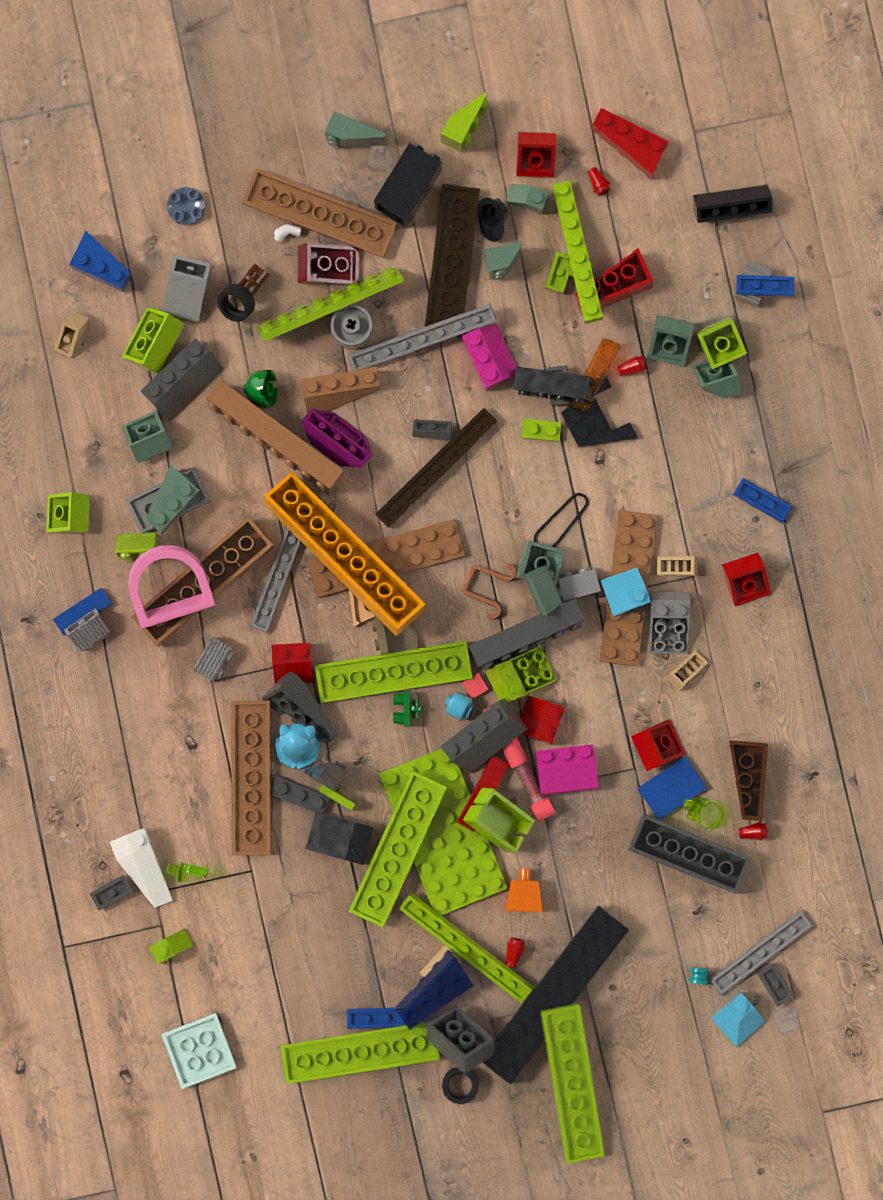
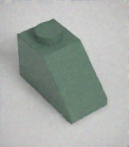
[506,184,549,215]

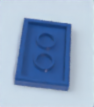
[637,756,706,820]

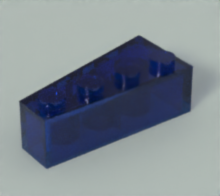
[394,949,474,1030]

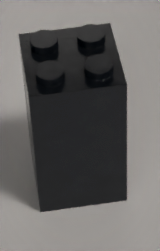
[374,143,442,228]

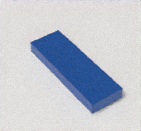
[736,275,794,297]
[733,478,792,523]
[53,588,112,635]
[347,1007,405,1029]

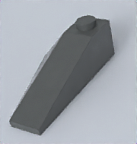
[303,761,348,792]

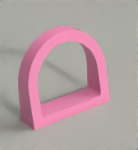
[128,545,215,629]

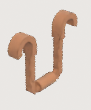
[462,563,516,619]

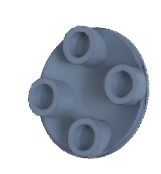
[167,187,205,225]

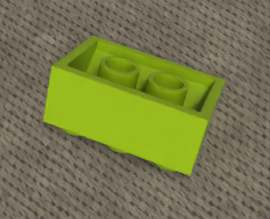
[122,307,185,374]

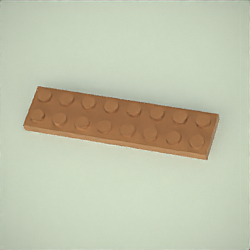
[242,168,397,259]
[599,510,657,667]
[307,519,465,598]
[231,701,271,856]

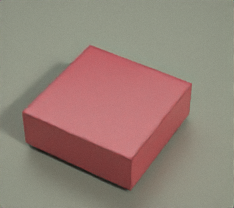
[462,673,488,699]

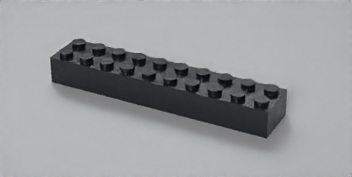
[483,906,629,1085]

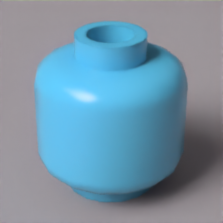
[444,692,474,721]

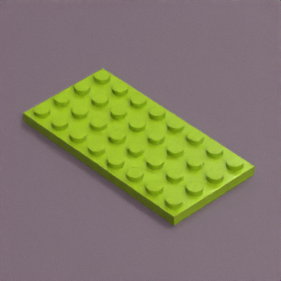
[379,748,508,915]

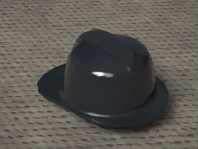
[478,197,508,242]

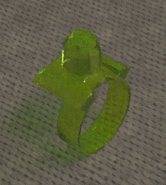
[683,796,723,829]
[166,862,209,882]

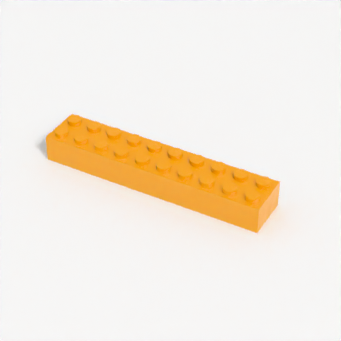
[263,472,426,637]

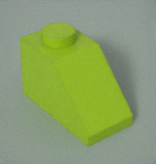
[149,928,194,964]

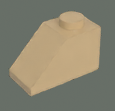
[54,310,89,358]

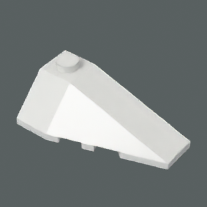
[110,828,173,908]

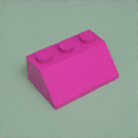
[462,324,517,391]
[536,744,598,796]

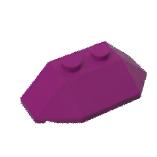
[301,408,373,468]

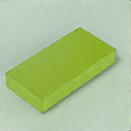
[319,784,356,811]

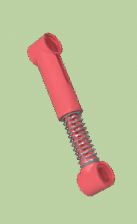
[482,706,555,823]

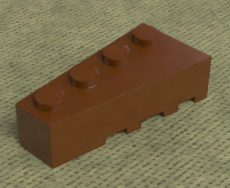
[729,740,768,822]

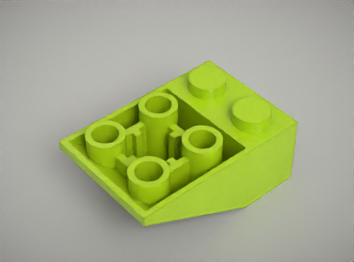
[441,93,489,152]
[115,532,158,562]
[486,646,557,703]

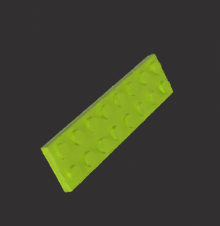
[257,267,404,342]
[315,641,473,703]
[348,771,448,928]
[541,1003,605,1164]
[280,1021,440,1084]

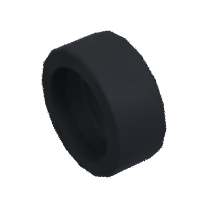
[217,284,256,322]
[442,1067,479,1104]

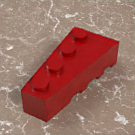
[592,108,669,180]
[575,248,653,316]

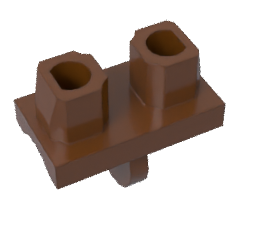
[239,263,270,297]

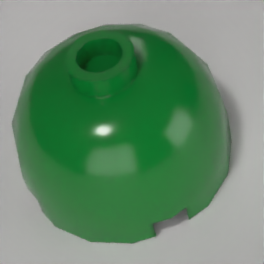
[244,370,278,408]

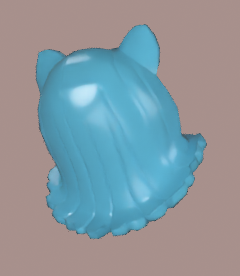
[275,723,321,769]

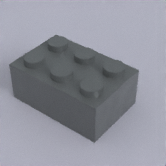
[427,1005,495,1074]

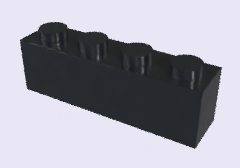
[693,184,773,223]
[513,367,595,404]

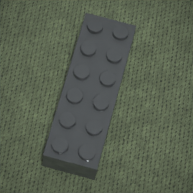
[469,599,585,670]
[627,814,751,894]

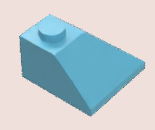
[600,568,651,617]
[711,992,765,1047]

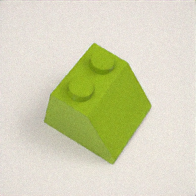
[695,317,747,369]
[46,492,90,534]

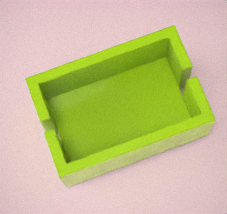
[463,788,535,853]

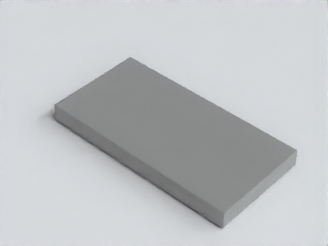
[125,467,211,533]

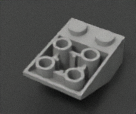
[162,254,213,322]
[649,591,690,654]

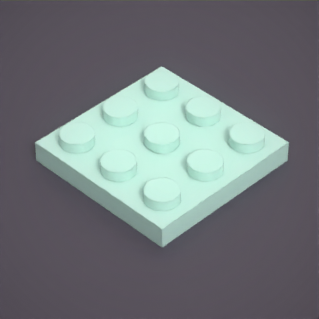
[161,1013,237,1089]

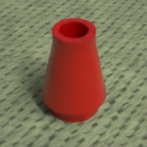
[587,167,611,197]
[617,355,647,376]
[739,822,768,841]
[505,937,526,967]

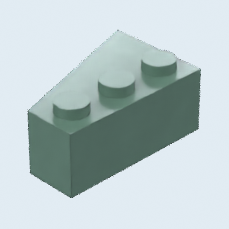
[146,465,201,535]

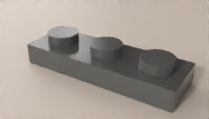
[270,776,330,814]

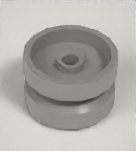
[330,304,373,350]

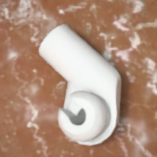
[274,224,302,242]

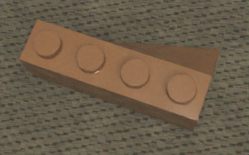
[301,367,380,414]

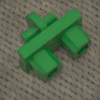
[393,691,424,727]

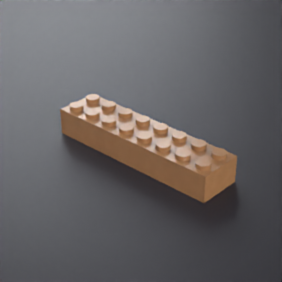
[206,380,345,493]
[131,517,274,647]

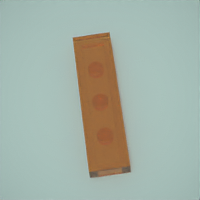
[569,338,621,412]

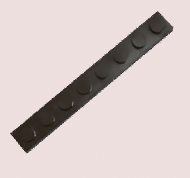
[375,408,497,528]

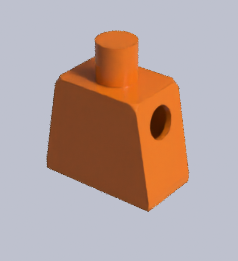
[505,869,542,912]

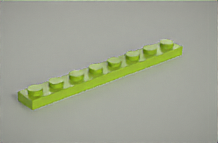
[552,180,603,324]
[399,893,534,1004]

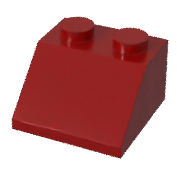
[516,132,556,178]
[722,552,771,606]
[271,642,313,683]
[520,696,565,745]
[631,719,685,771]

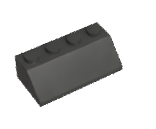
[141,338,224,421]
[440,698,528,774]

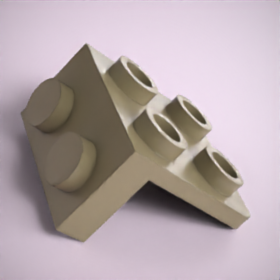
[372,615,418,654]

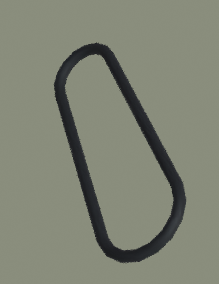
[534,493,588,548]

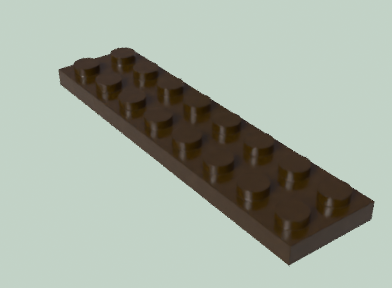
[425,184,480,339]

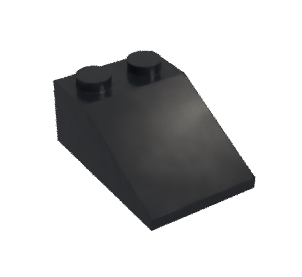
[305,812,374,865]

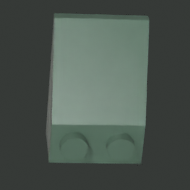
[325,111,387,148]

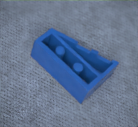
[69,230,131,292]

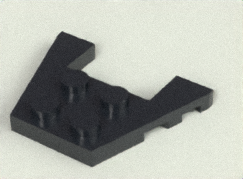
[561,372,638,448]

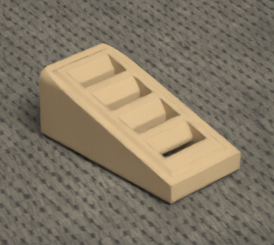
[657,556,698,576]
[666,649,709,691]

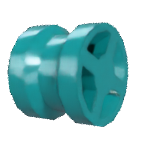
[689,967,710,985]

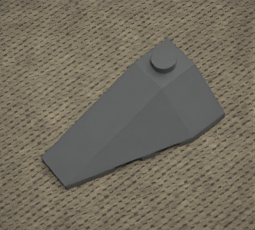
[261,671,338,743]

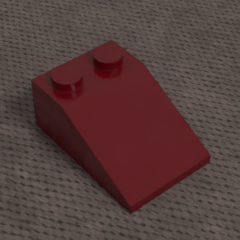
[298,243,359,285]

